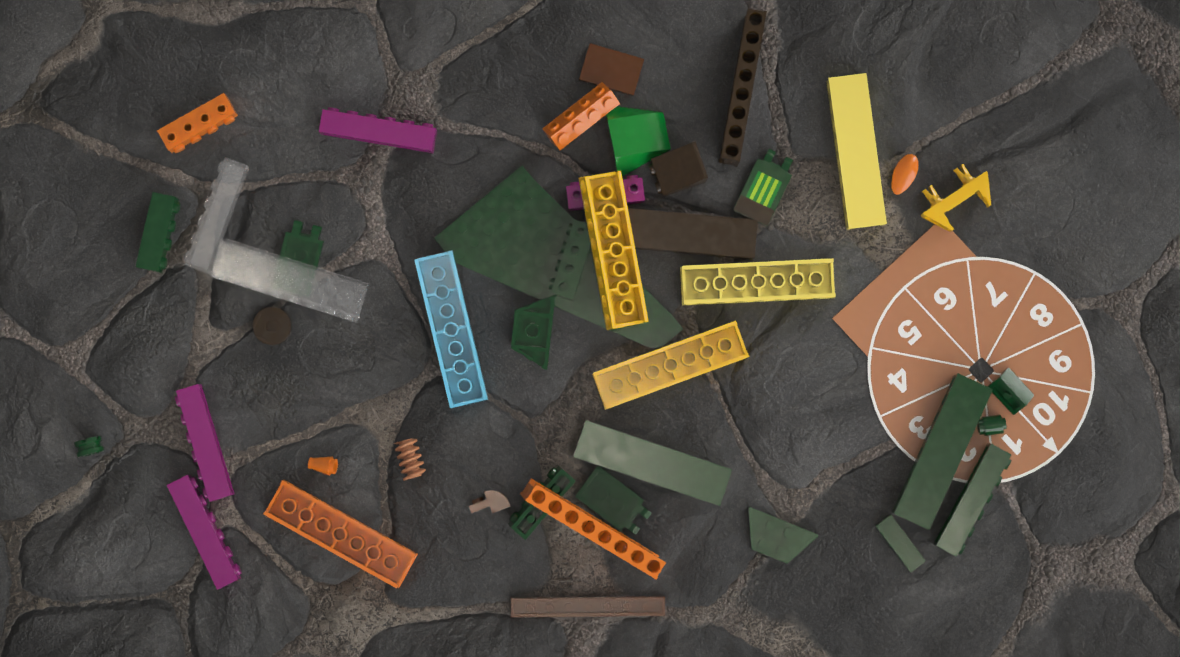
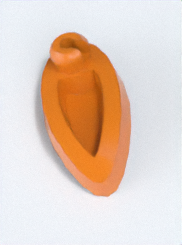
[891,154,918,195]

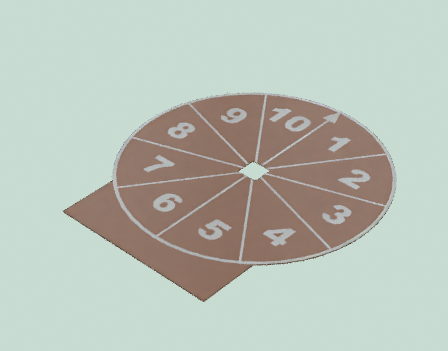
[832,224,1095,483]

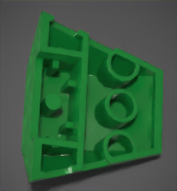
[606,106,671,177]

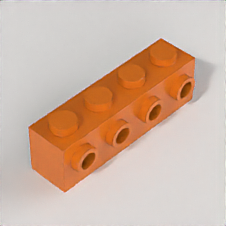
[542,82,620,150]
[157,93,238,153]

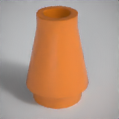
[308,457,338,476]

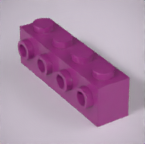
[566,175,645,211]

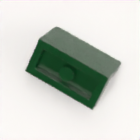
[988,368,1034,415]

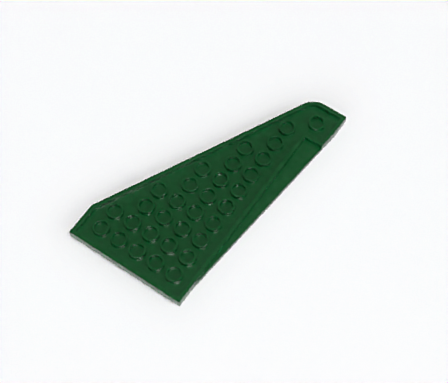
[434,166,683,348]

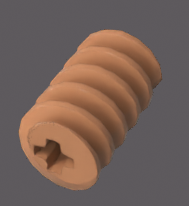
[393,438,426,481]

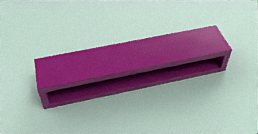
[319,107,437,153]
[175,384,235,502]
[167,475,242,590]

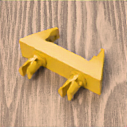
[921,164,991,232]

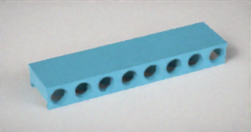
[414,250,488,408]

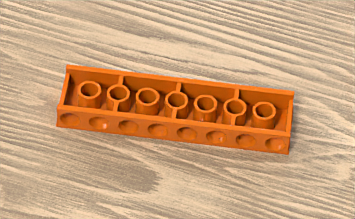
[520,478,666,580]
[263,480,418,588]

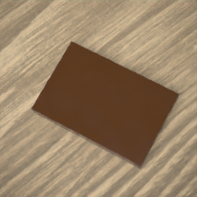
[579,43,644,96]

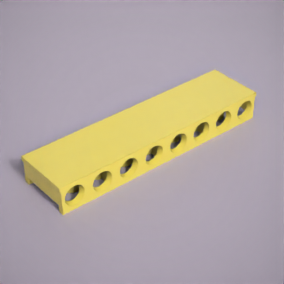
[826,73,887,230]
[680,258,836,306]

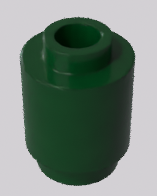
[977,415,1007,436]

